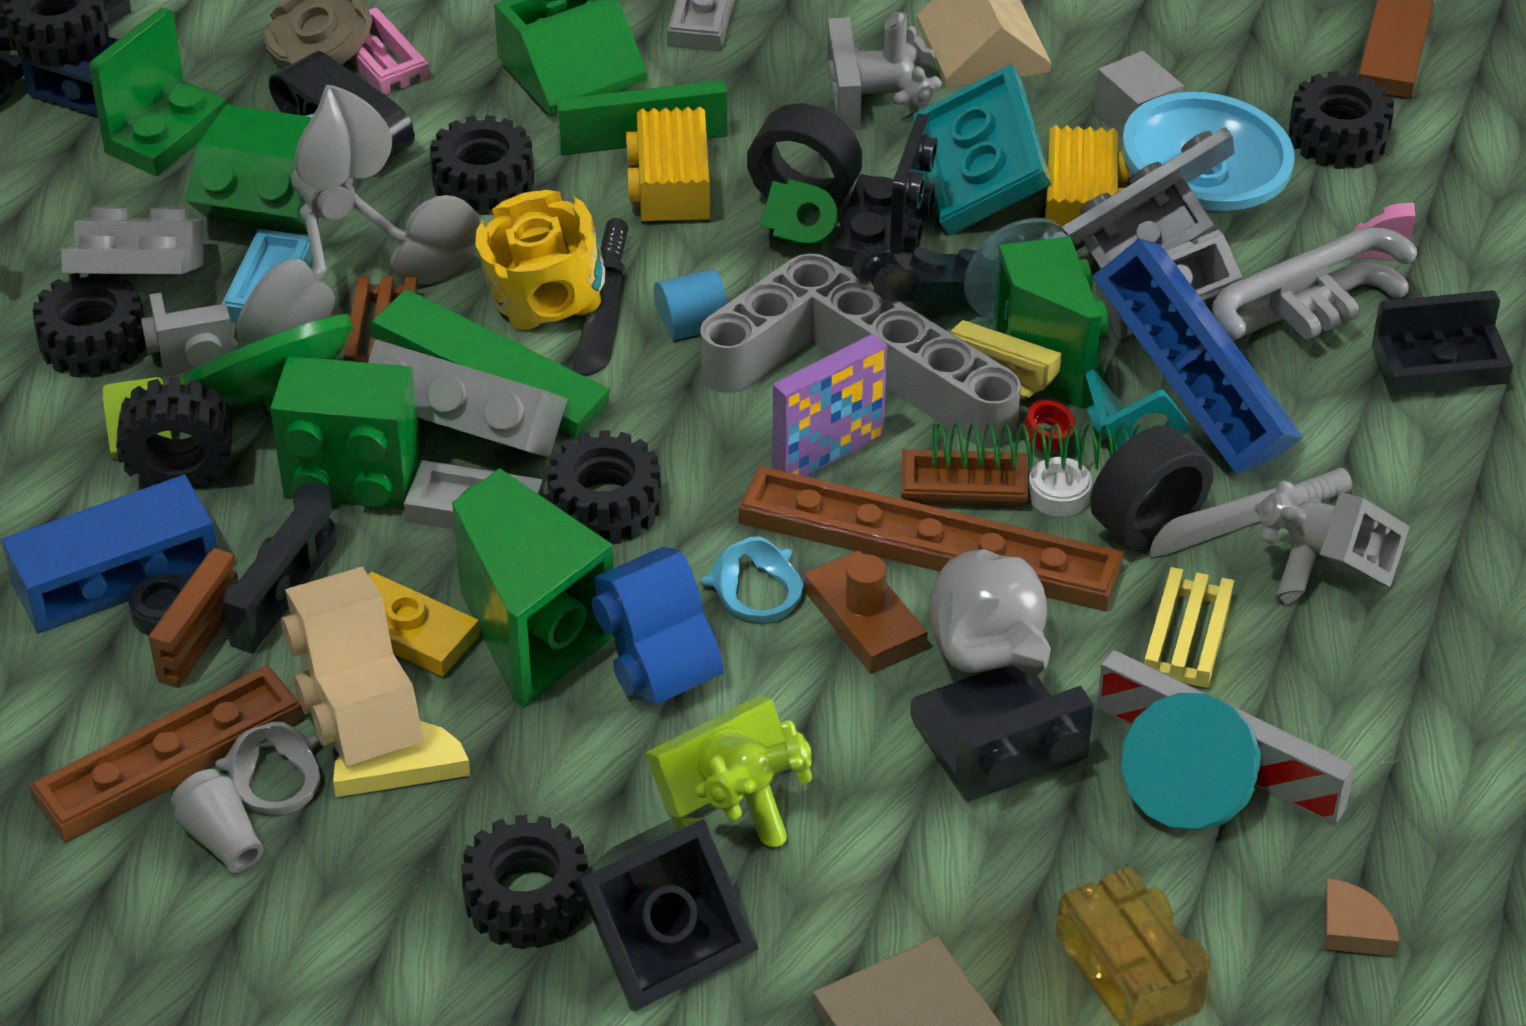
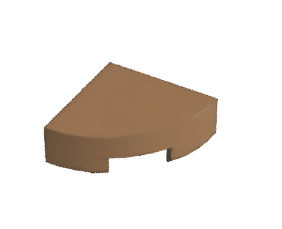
[1324,878,1399,957]

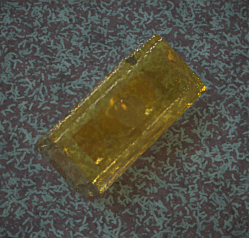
[1056,866,1211,1026]

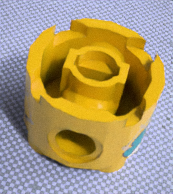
[475,190,605,330]

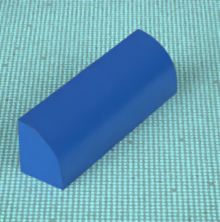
[1092,238,1304,473]

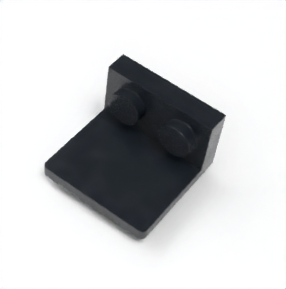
[832,113,938,267]

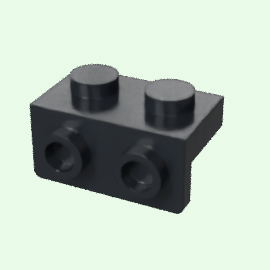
[1372,290,1513,395]

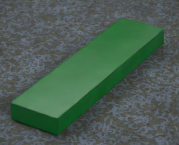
[371,289,610,439]

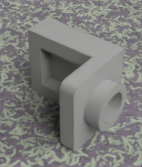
[141,293,234,376]

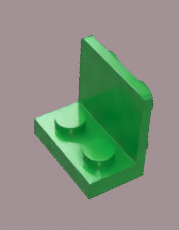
[89,7,227,177]

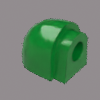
[760,179,838,246]

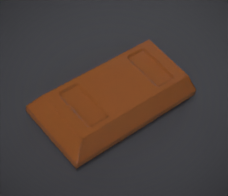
[901,449,1028,507]

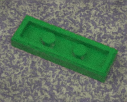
[556,80,728,156]

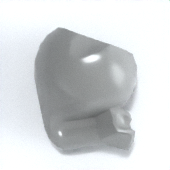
[929,549,1051,678]

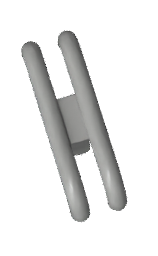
[1212,227,1417,341]

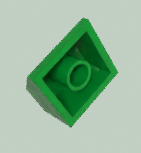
[185,104,319,233]

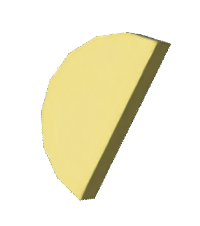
[950,320,1062,400]
[333,721,471,798]

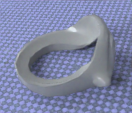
[215,722,321,816]

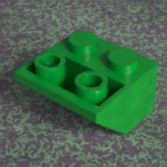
[494,0,647,116]
[993,236,1108,409]

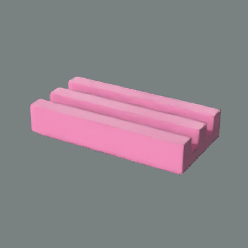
[349,7,430,95]

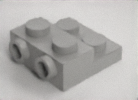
[61,207,204,274]

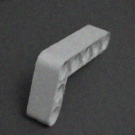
[700,254,1021,448]

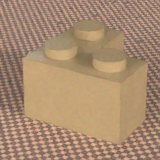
[281,566,424,767]

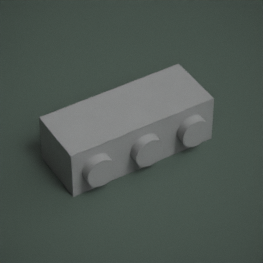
[368,339,568,458]

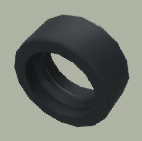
[747,103,863,208]
[1090,425,1213,551]

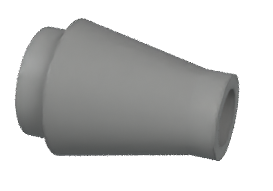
[171,769,264,873]

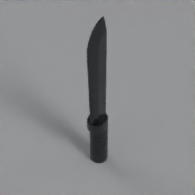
[573,218,629,375]

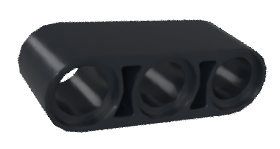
[268,51,415,159]

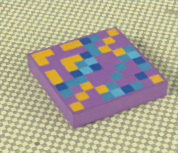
[772,333,887,476]

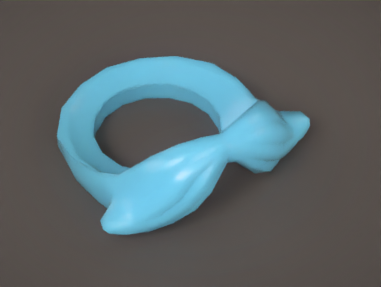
[700,536,804,624]

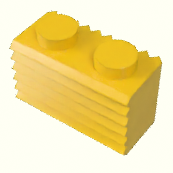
[626,107,710,222]
[1045,125,1129,228]

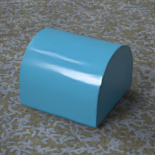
[653,269,728,341]

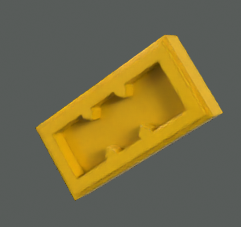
[369,571,480,677]

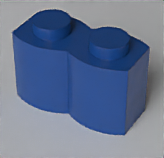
[592,546,723,705]

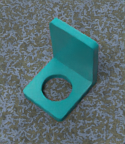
[1085,369,1190,448]

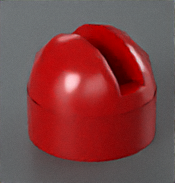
[1023,400,1076,455]

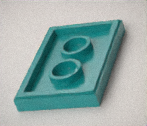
[913,64,1052,236]

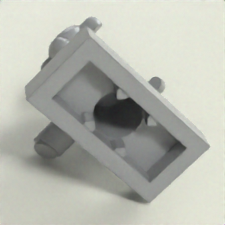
[827,11,942,130]
[1255,480,1410,604]

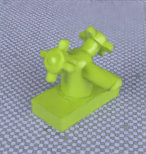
[645,695,812,847]

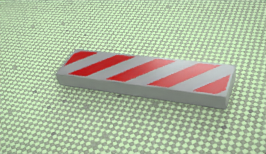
[1097,650,1355,825]

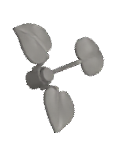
[234,84,480,346]

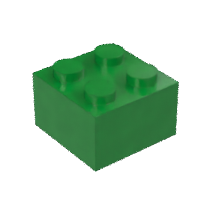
[270,356,422,509]

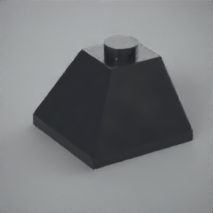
[576,817,758,1011]

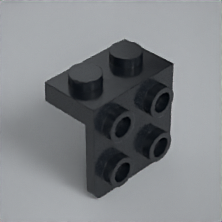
[910,665,1094,802]

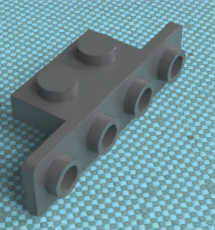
[1030,127,1235,270]

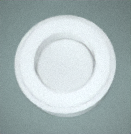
[1028,457,1092,517]

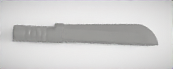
[1150,468,1352,558]

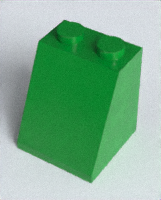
[452,468,614,707]

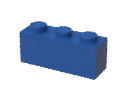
[1,475,218,634]

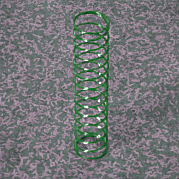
[932,423,1159,471]

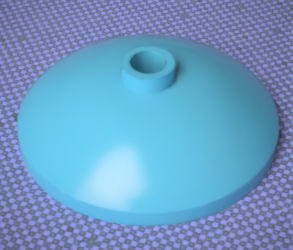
[1121,92,1295,213]

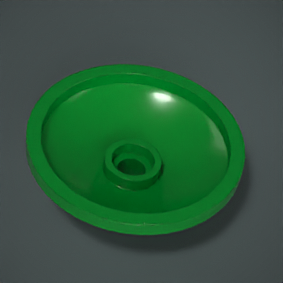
[178,314,354,413]

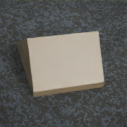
[916,0,1052,88]

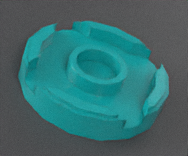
[1121,692,1261,831]

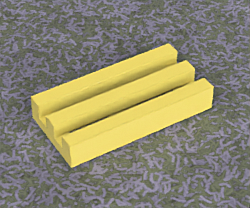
[1144,567,1235,688]

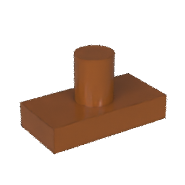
[804,550,928,674]

